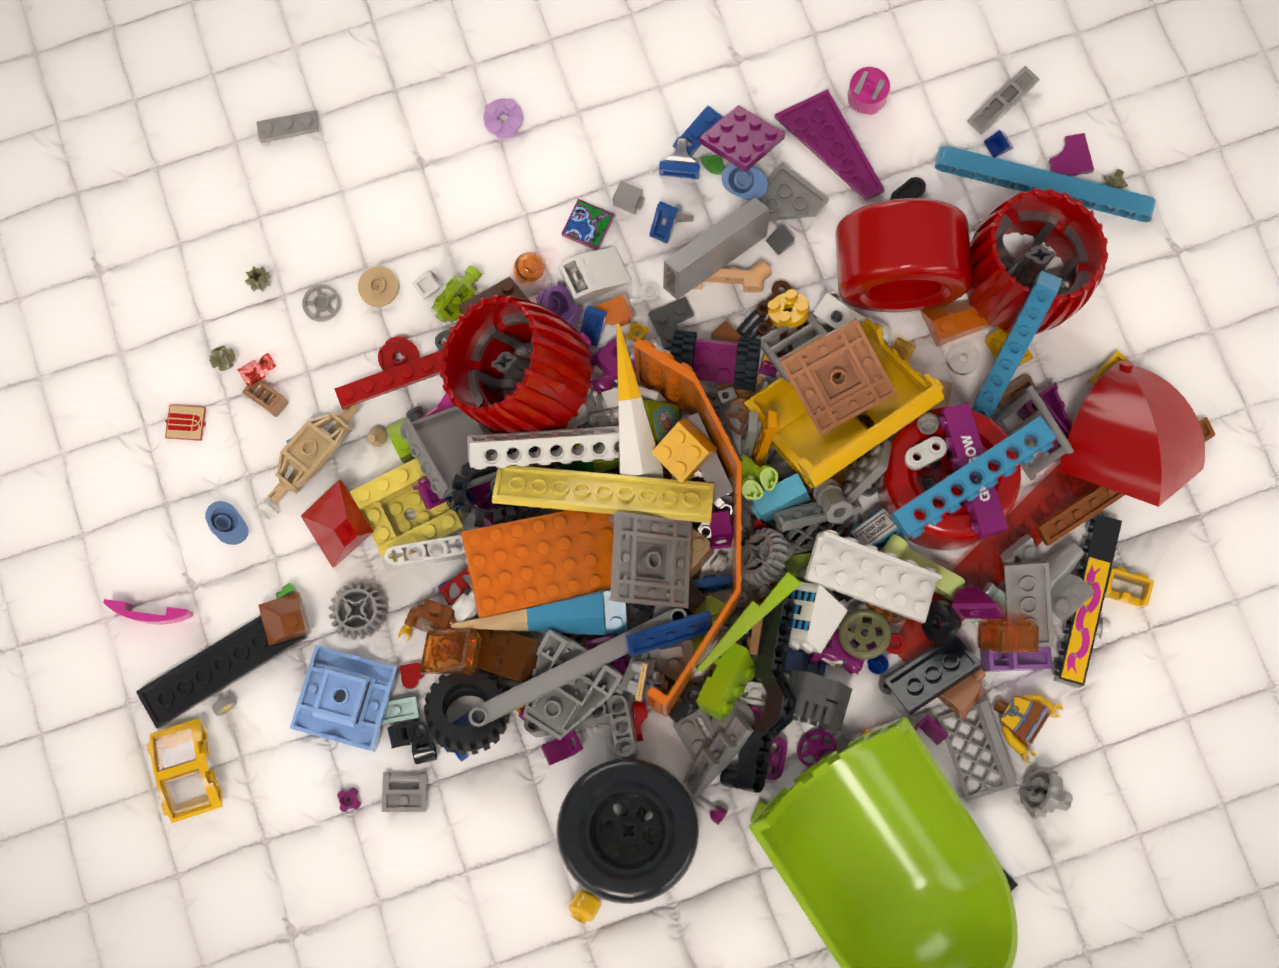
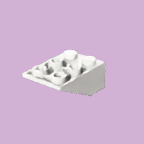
[557,246,631,306]

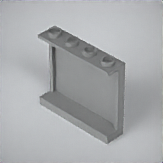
[400,406,497,500]

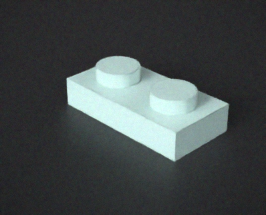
[382,696,420,725]

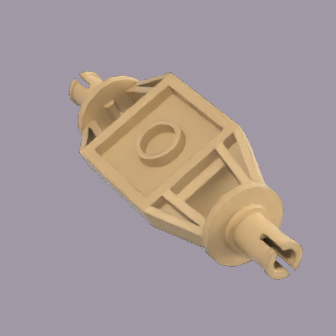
[267,405,360,504]

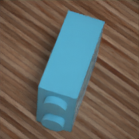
[750,473,811,525]

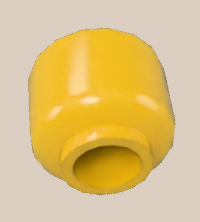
[568,890,601,924]

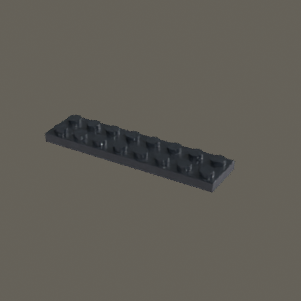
[136,616,308,729]

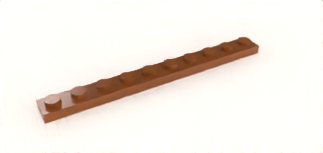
[1035,417,1216,546]

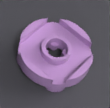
[483,98,524,139]

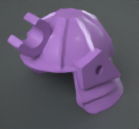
[536,281,583,325]

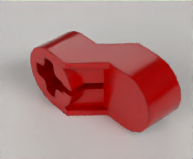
[627,698,648,742]

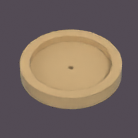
[358,267,399,307]

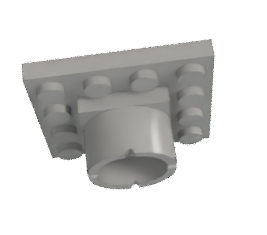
[610,512,692,609]

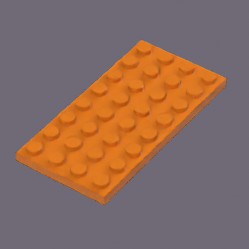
[461,510,614,618]

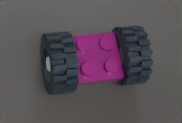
[671,330,761,392]

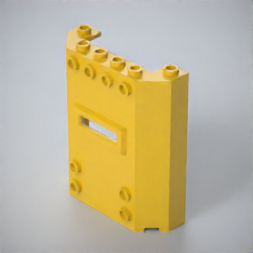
[744,319,944,488]

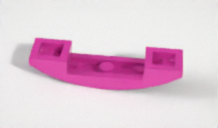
[103,599,194,625]

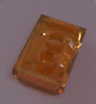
[419,627,482,675]

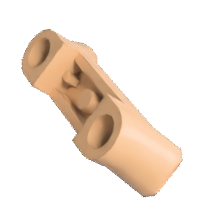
[693,260,772,293]

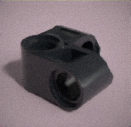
[387,721,437,765]

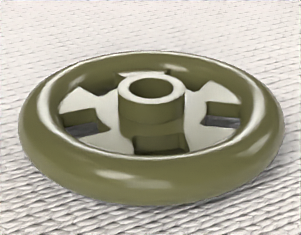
[839,609,891,660]

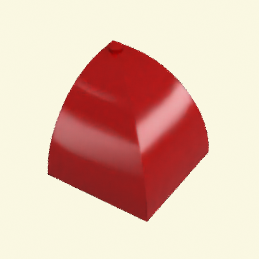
[1059,361,1205,507]

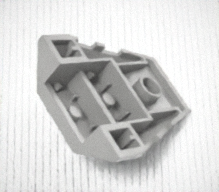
[523,629,624,740]

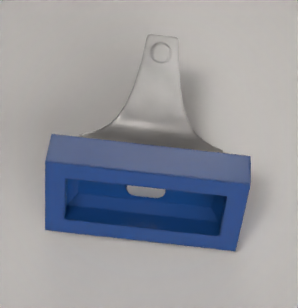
[659,138,700,180]
[649,201,694,244]

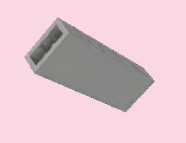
[663,198,769,300]

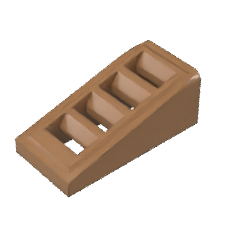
[242,376,289,417]

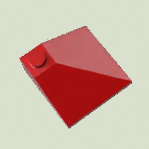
[301,480,374,568]

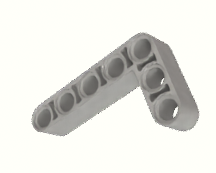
[524,695,639,759]

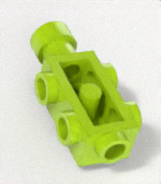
[431,265,482,323]

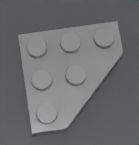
[748,163,829,221]

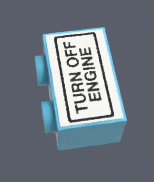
[850,508,900,550]

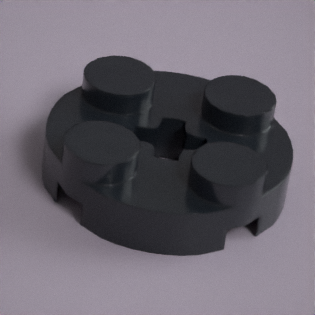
[922,600,962,644]

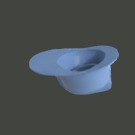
[721,163,768,201]
[205,501,249,545]

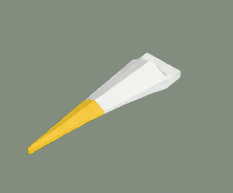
[616,324,664,479]

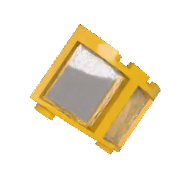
[147,718,223,823]

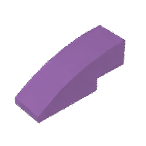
[980,647,1053,672]

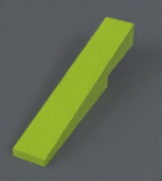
[697,572,801,673]

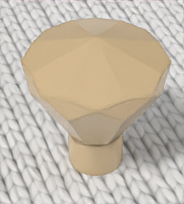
[367,427,387,447]

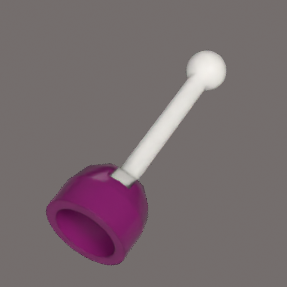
[683,785,728,825]

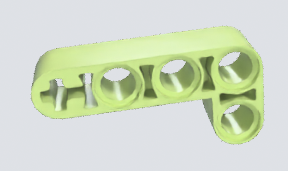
[881,534,965,601]

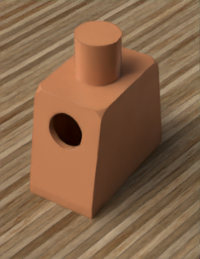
[937,669,986,721]

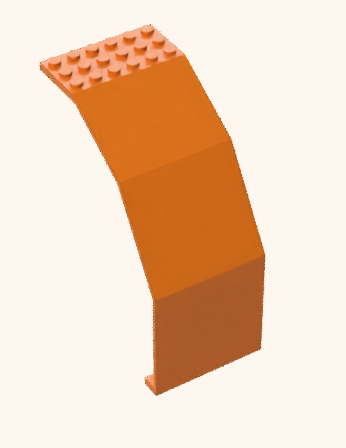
[633,338,741,718]

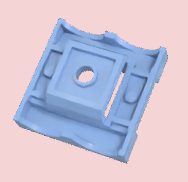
[289,644,400,752]

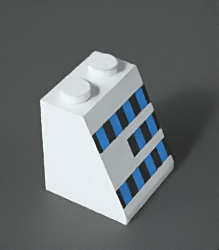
[789,582,848,653]

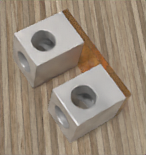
[711,382,739,407]

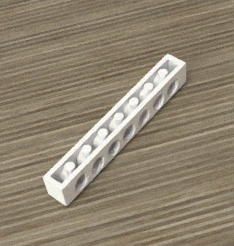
[467,426,619,469]

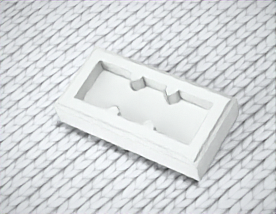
[639,387,670,404]

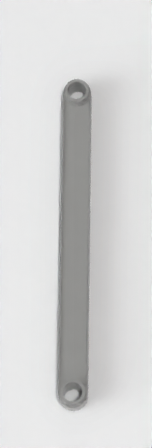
[468,607,688,727]

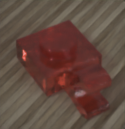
[237,353,276,387]

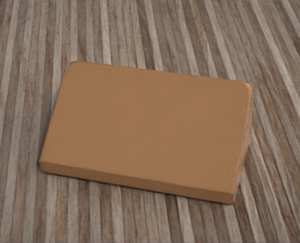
[997,374,1038,411]

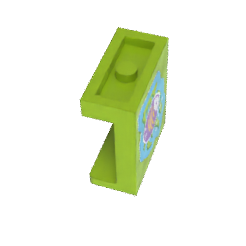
[643,400,681,444]

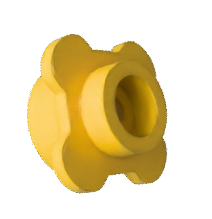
[626,322,649,342]

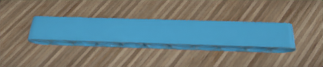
[934,146,1156,222]

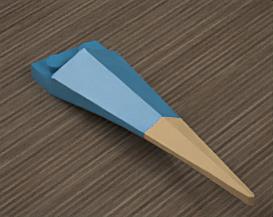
[451,589,628,635]

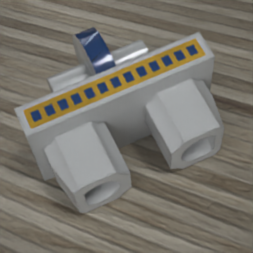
[627,658,665,702]

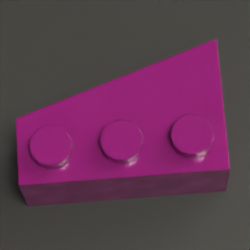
[1017,383,1073,462]

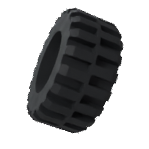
[424,667,509,755]

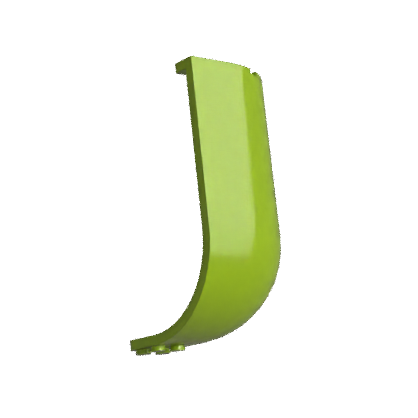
[748,717,1018,968]

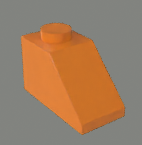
[594,294,635,327]

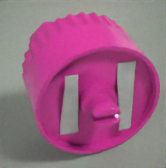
[847,67,890,115]

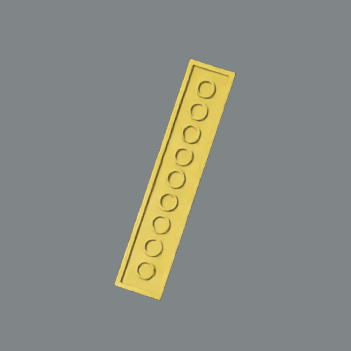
[492,465,714,523]

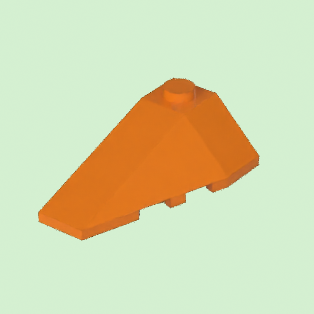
[920,301,991,347]

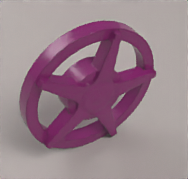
[797,729,837,768]

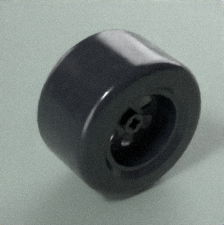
[556,758,699,904]

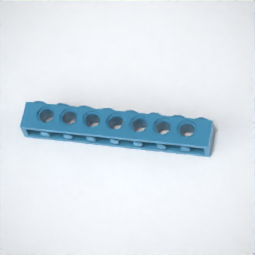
[971,271,1062,418]
[890,416,1057,539]

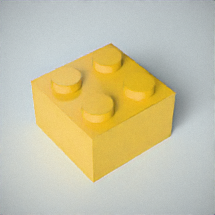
[651,419,717,483]

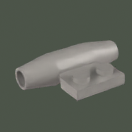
[1047,541,1095,623]

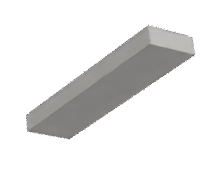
[678,413,734,500]

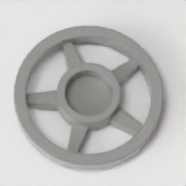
[302,284,341,322]

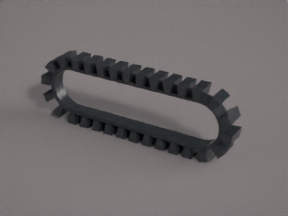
[451,419,619,528]

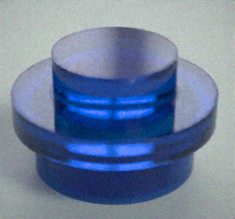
[867,654,889,675]

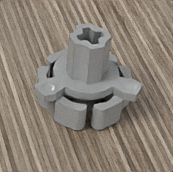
[1019,766,1073,819]

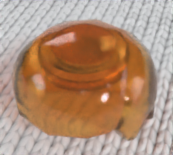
[512,252,545,284]

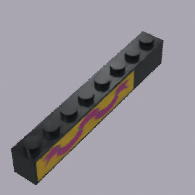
[1052,514,1122,688]

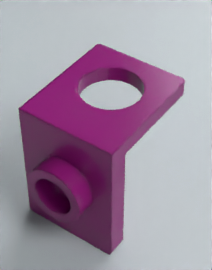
[709,509,733,549]
[913,714,949,746]
[541,730,583,766]

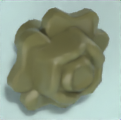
[1104,169,1128,189]

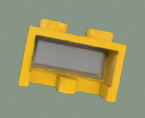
[1105,567,1155,608]

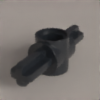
[669,670,714,723]

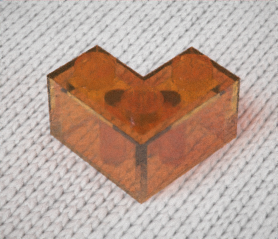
[978,619,1039,653]

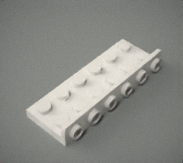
[804,530,942,623]

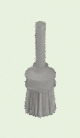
[813,479,853,524]

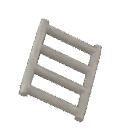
[755,311,828,382]
[991,385,1074,481]

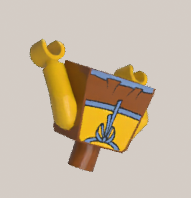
[994,694,1063,763]

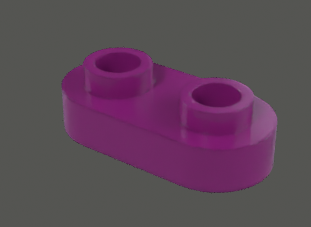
[766,737,788,780]

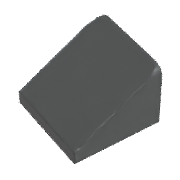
[766,225,795,256]

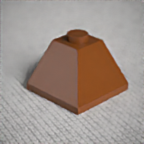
[258,592,311,646]

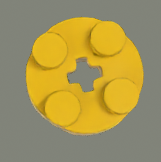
[768,289,810,329]

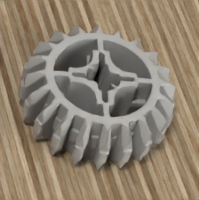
[741,528,790,586]
[328,582,387,640]

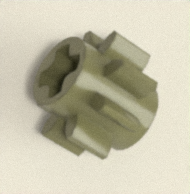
[245,266,271,292]
[209,345,236,371]

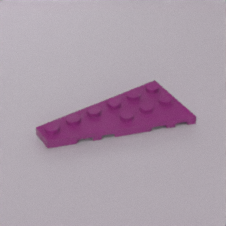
[774,89,885,201]

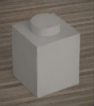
[612,181,645,215]

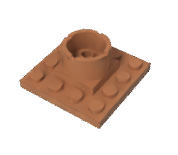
[779,318,897,435]

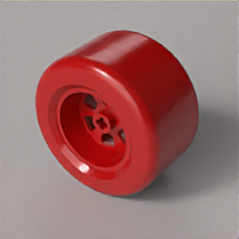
[835,198,972,313]
[877,407,1021,551]

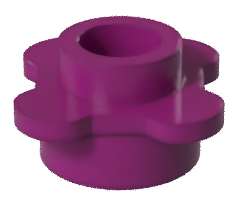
[337,788,361,812]

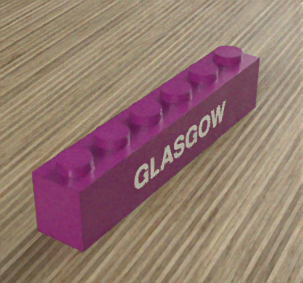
[938,402,1008,539]

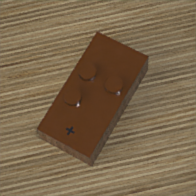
[451,628,541,683]

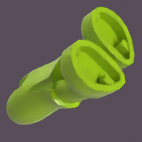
[740,455,778,500]

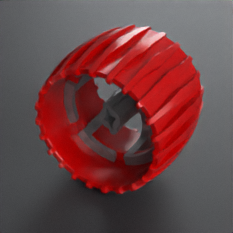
[967,188,1109,335]
[439,295,594,433]

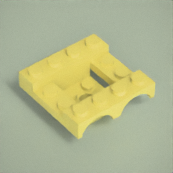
[350,458,465,562]

